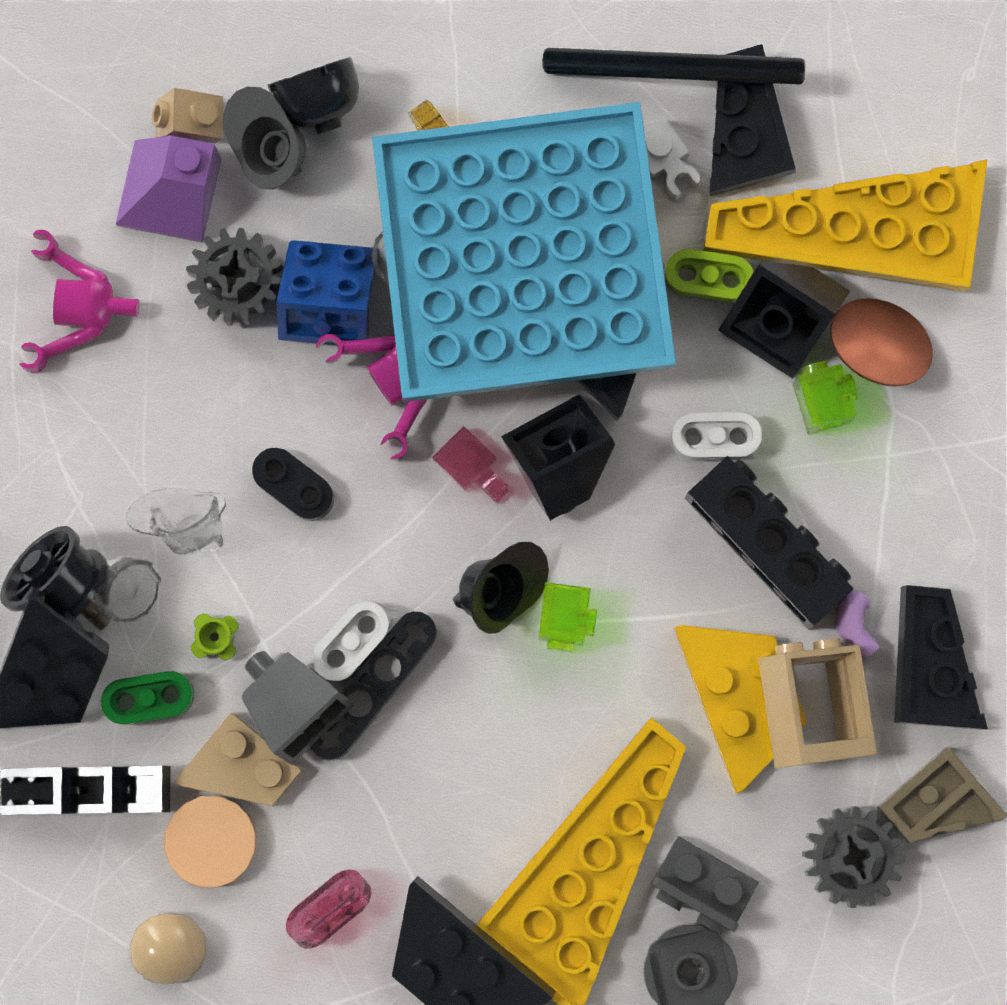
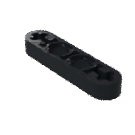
[311,611,437,761]

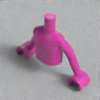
[19,229,139,373]
[316,334,427,460]

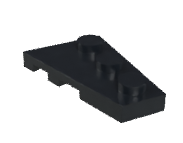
[709,44,796,197]

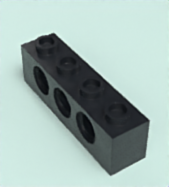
[685,455,854,630]

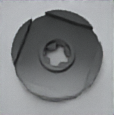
[643,924,738,1005]

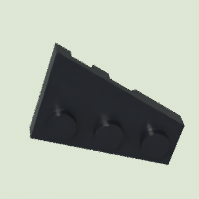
[894,585,988,730]

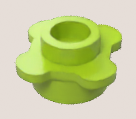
[191,613,239,661]

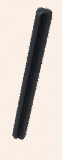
[542,48,806,85]

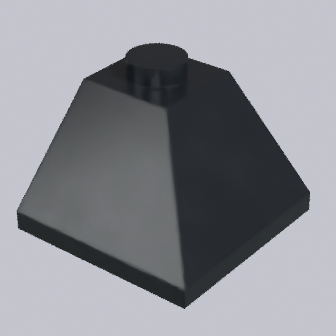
[718,260,850,379]
[501,394,615,521]

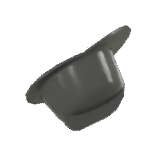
[223,86,306,190]

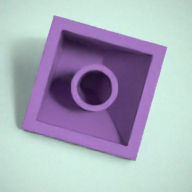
[116,135,222,243]

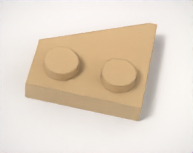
[174,713,303,806]

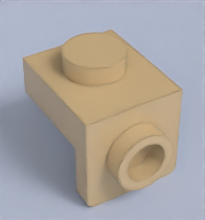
[152,88,223,143]

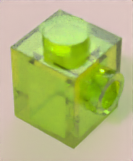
[792,361,858,435]
[538,582,597,653]

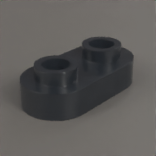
[252,448,334,521]

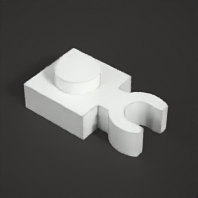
[644,116,700,201]

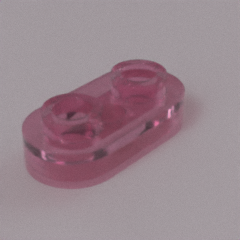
[286,869,372,949]

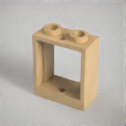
[758,638,877,769]

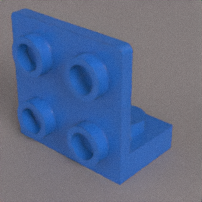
[277,240,377,345]

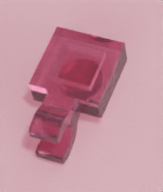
[432,426,509,503]

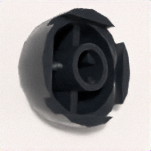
[267,57,359,134]

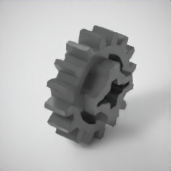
[186,228,283,326]
[802,806,905,908]

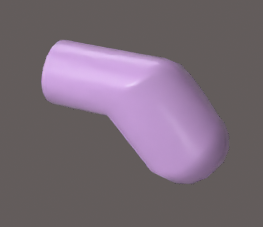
[836,590,880,660]

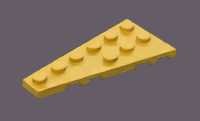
[703,159,988,292]
[476,717,686,1005]

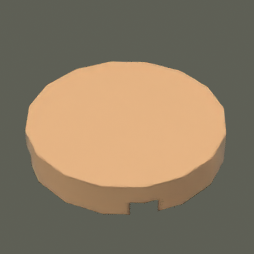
[164,796,257,888]

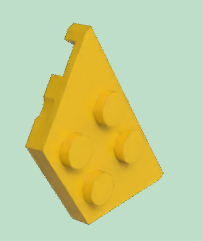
[674,625,807,793]

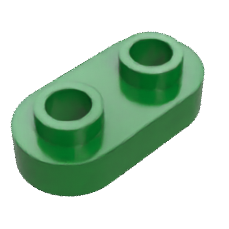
[101,671,194,725]

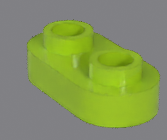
[665,249,754,303]

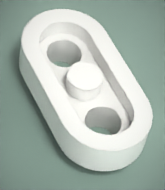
[671,412,762,460]
[312,601,390,682]

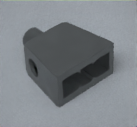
[242,651,355,765]

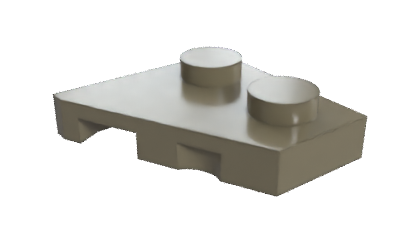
[877,747,1007,843]

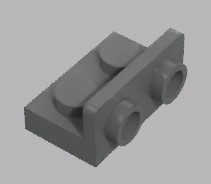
[651,836,759,935]

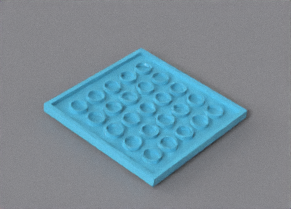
[372,102,676,402]

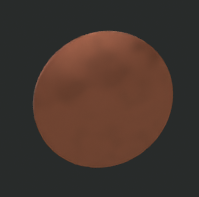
[830,298,933,387]

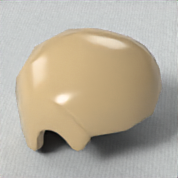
[130,913,207,984]

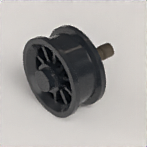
[0,526,111,630]

